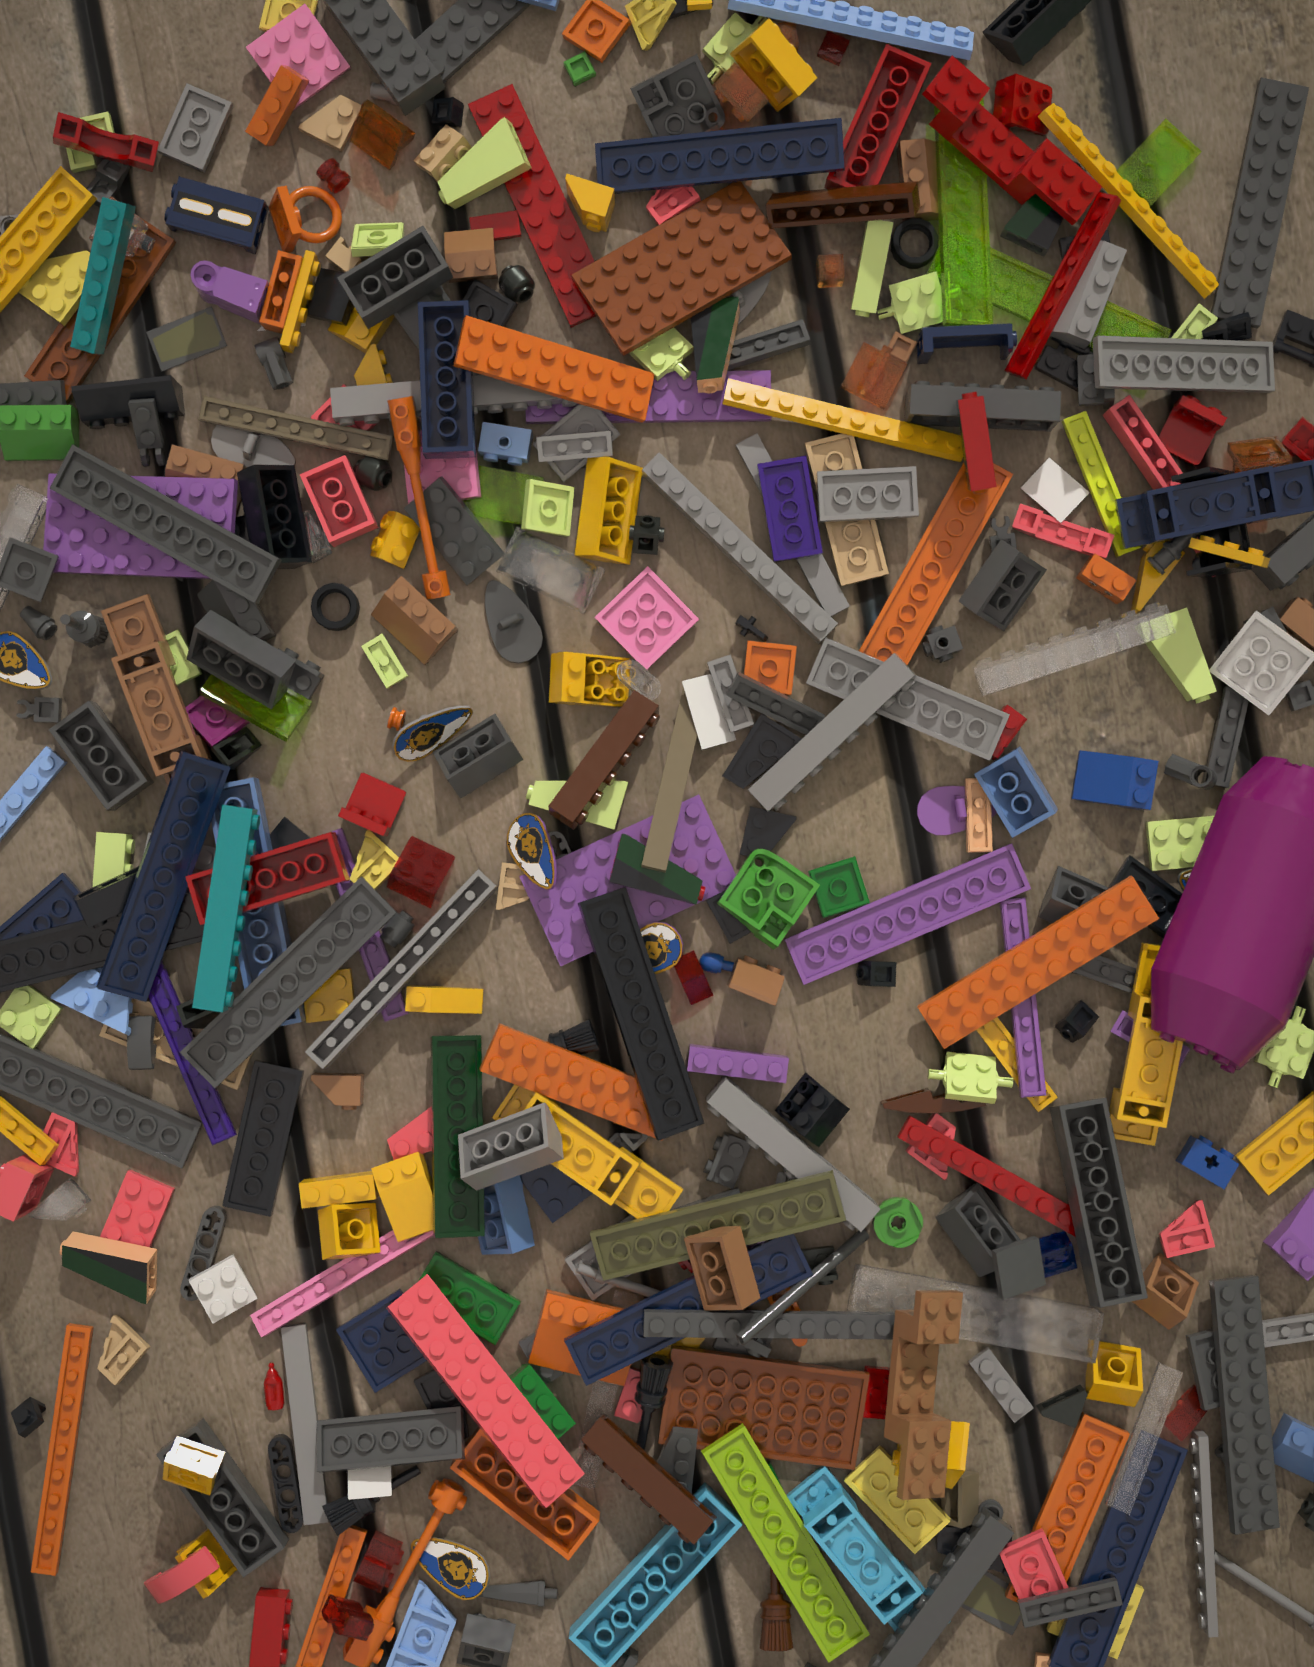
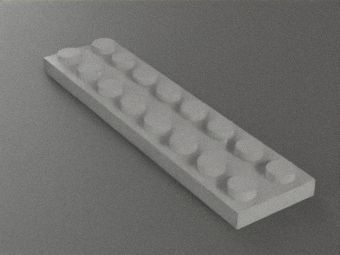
[1093,336,1275,393]
[806,637,1010,761]

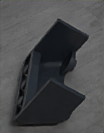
[1171,466,1253,578]

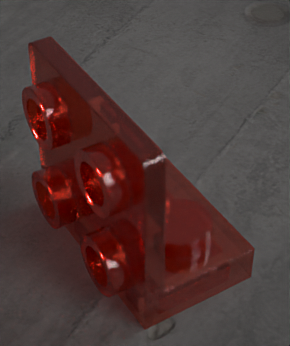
[387,836,455,908]

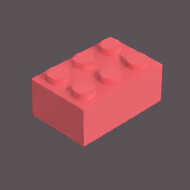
[300,455,379,547]
[0,1154,55,1222]

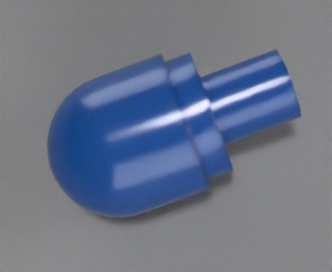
[699,952,734,974]

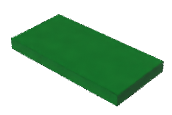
[419,1251,521,1345]

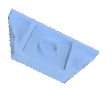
[50,967,133,1036]
[386,1580,457,1667]

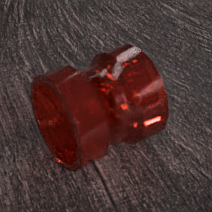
[316,158,351,194]

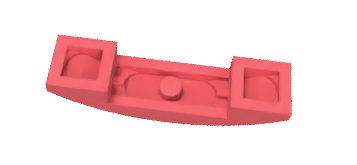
[1012,503,1115,559]
[144,1546,220,1603]

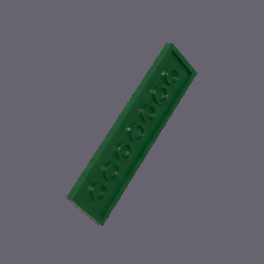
[431,1035,485,1238]

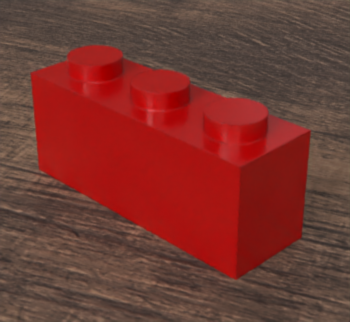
[249,1587,293,1667]

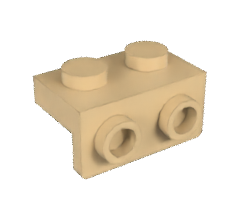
[413,125,472,183]

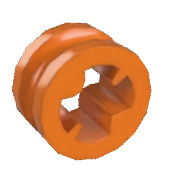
[387,707,406,731]

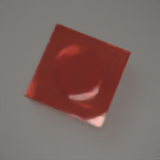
[817,31,850,66]

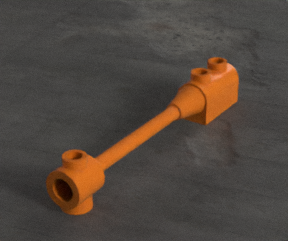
[387,396,451,599]
[343,1478,467,1667]

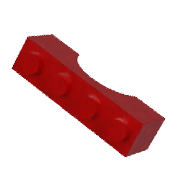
[53,112,159,172]

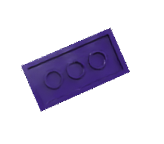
[757,456,823,562]

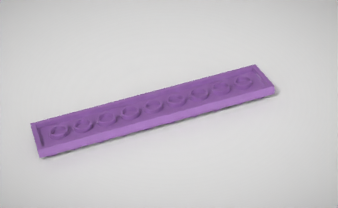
[526,370,771,424]
[784,843,1031,985]

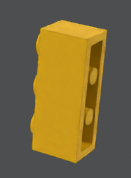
[299,1171,379,1208]

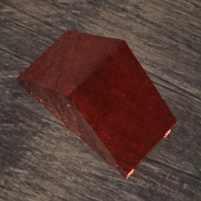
[674,950,713,1005]

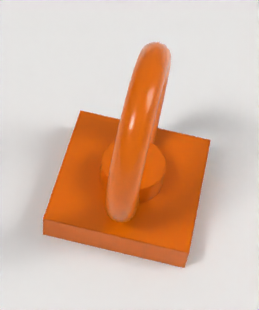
[268,185,342,253]

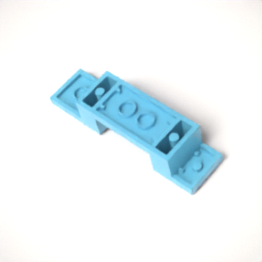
[787,1466,951,1631]

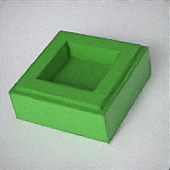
[563,51,596,87]

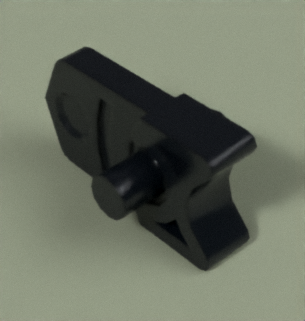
[735,615,768,642]

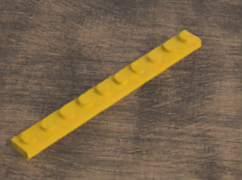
[1038,103,1219,299]
[722,378,963,462]

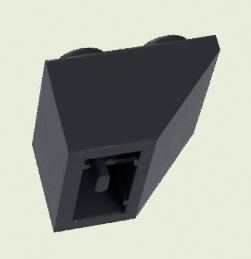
[775,1072,850,1147]

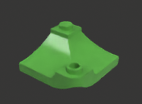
[717,849,820,950]

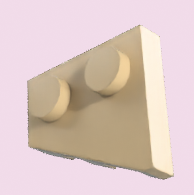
[298,95,364,152]
[496,862,530,910]
[97,1314,151,1385]

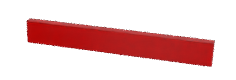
[1004,192,1121,380]

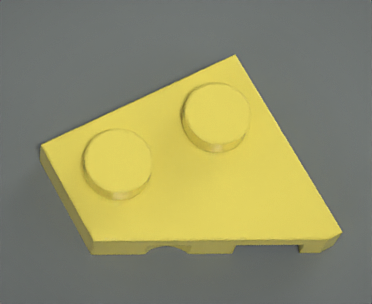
[625,0,677,51]
[350,830,403,890]

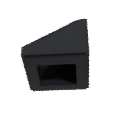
[431,97,464,127]

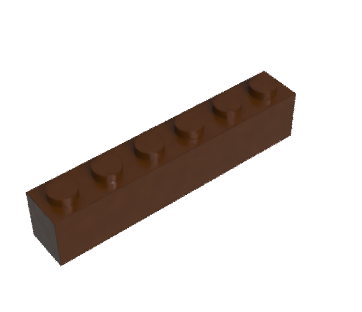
[766,181,920,229]
[548,690,660,830]
[581,1414,717,1544]

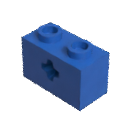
[1175,1135,1239,1189]

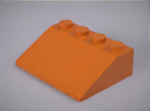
[528,1289,631,1386]

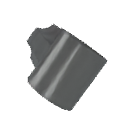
[254,336,293,390]
[1164,754,1217,790]

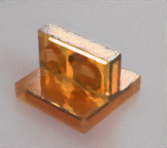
[350,99,415,170]
[840,342,907,410]
[1227,436,1292,473]

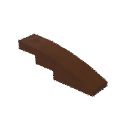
[880,1088,987,1113]

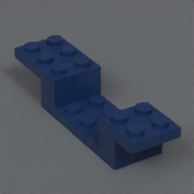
[1115,459,1314,549]

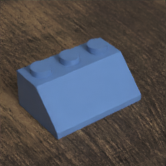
[974,746,1058,838]
[478,1175,535,1255]
[1272,1413,1314,1483]

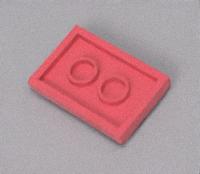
[100,1170,175,1248]
[999,1528,1069,1599]

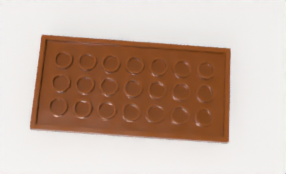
[571,181,792,356]
[658,1345,870,1470]

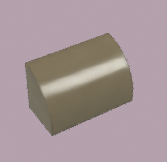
[941,1470,979,1528]

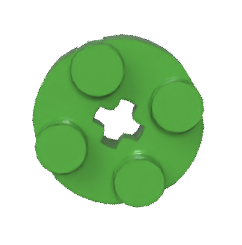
[873,1197,923,1248]

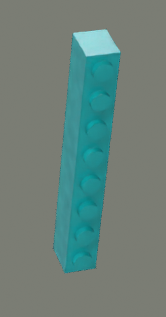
[192,805,260,1012]

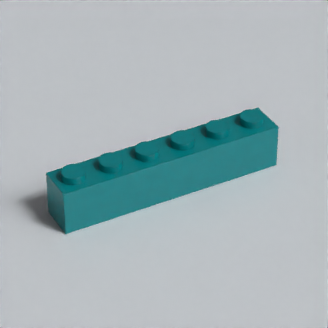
[70,197,136,354]

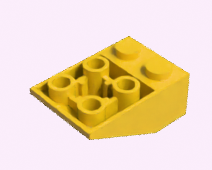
[549,652,630,707]

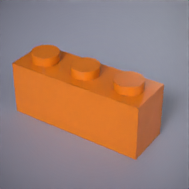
[245,65,310,146]
[259,250,303,334]

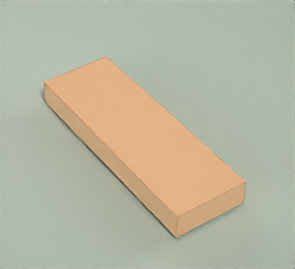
[964,778,993,853]

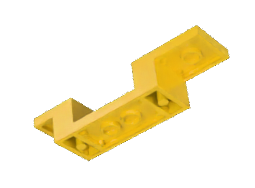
[1109,942,1183,1146]
[492,1084,684,1219]

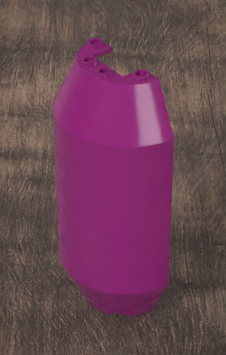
[1151,756,1314,1074]

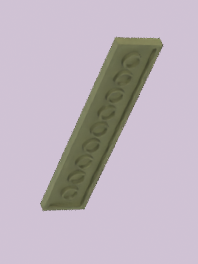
[590,1170,846,1281]

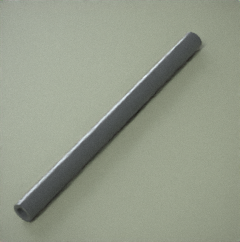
[736,1230,869,1345]

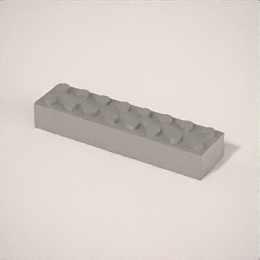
[706,1076,880,1232]

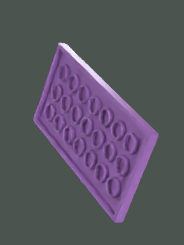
[43,473,238,579]
[519,795,736,967]

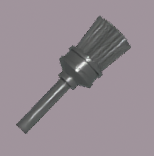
[60,611,108,648]

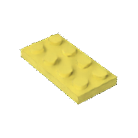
[844,1445,951,1554]

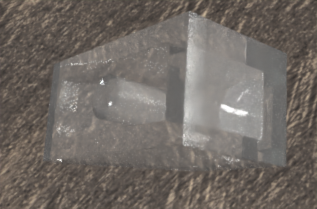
[28,1178,91,1221]

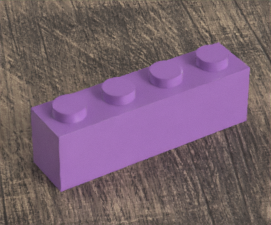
[687,1044,789,1083]

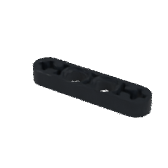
[268,1434,303,1533]

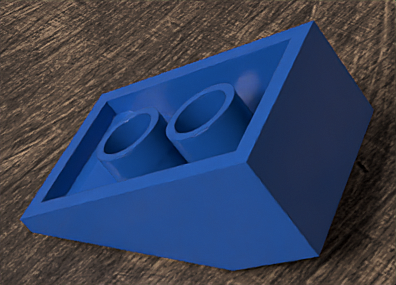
[1071,750,1159,811]

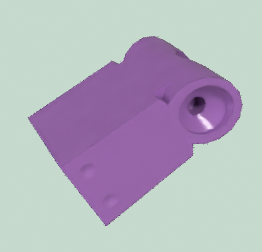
[190,261,269,325]

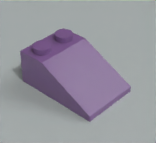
[1263,1188,1314,1281]

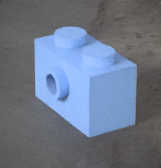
[478,422,533,466]

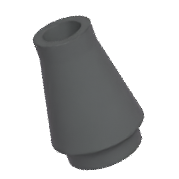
[20,606,57,640]

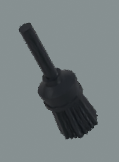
[548,1019,599,1054]
[634,1353,673,1450]
[322,1465,421,1536]

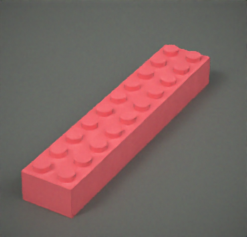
[386,1274,585,1508]

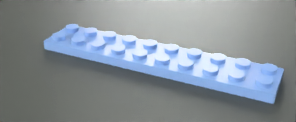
[727,0,974,60]

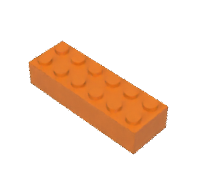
[450,1426,600,1561]

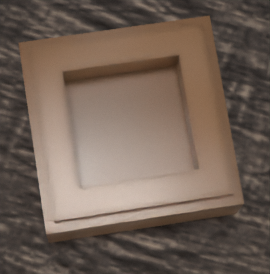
[884,331,917,366]

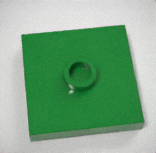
[808,856,870,918]

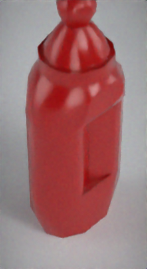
[264,1363,285,1410]

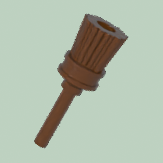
[760,1567,793,1652]

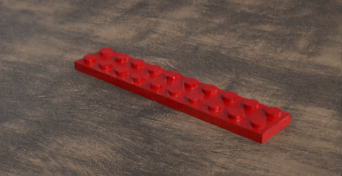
[468,84,596,328]

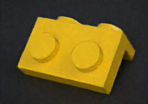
[370,511,420,569]

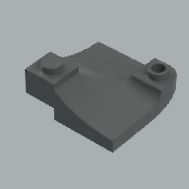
[630,54,725,137]

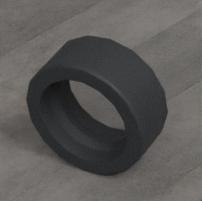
[891,218,939,269]
[311,583,360,631]

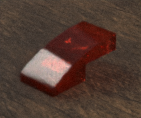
[1162,1384,1208,1442]

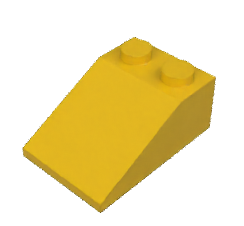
[371,1152,433,1242]

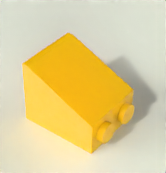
[891,1421,970,1489]

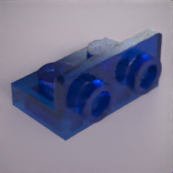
[1039,1231,1078,1278]

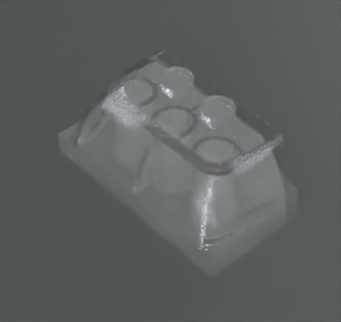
[495,526,606,614]

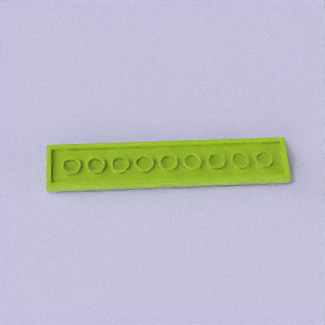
[701,1423,870,1663]

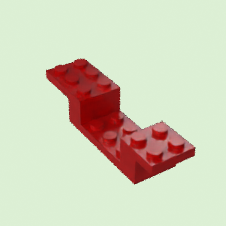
[922,55,1102,226]

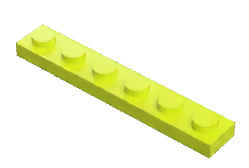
[1061,411,1141,558]

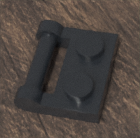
[1273,310,1314,368]

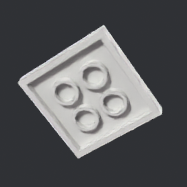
[1209,611,1314,715]

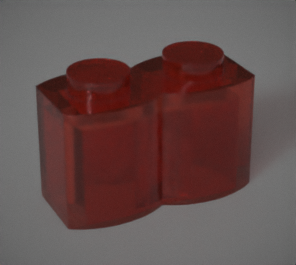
[353,1530,404,1593]
[321,1594,374,1641]

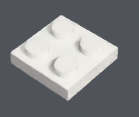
[189,1254,257,1323]

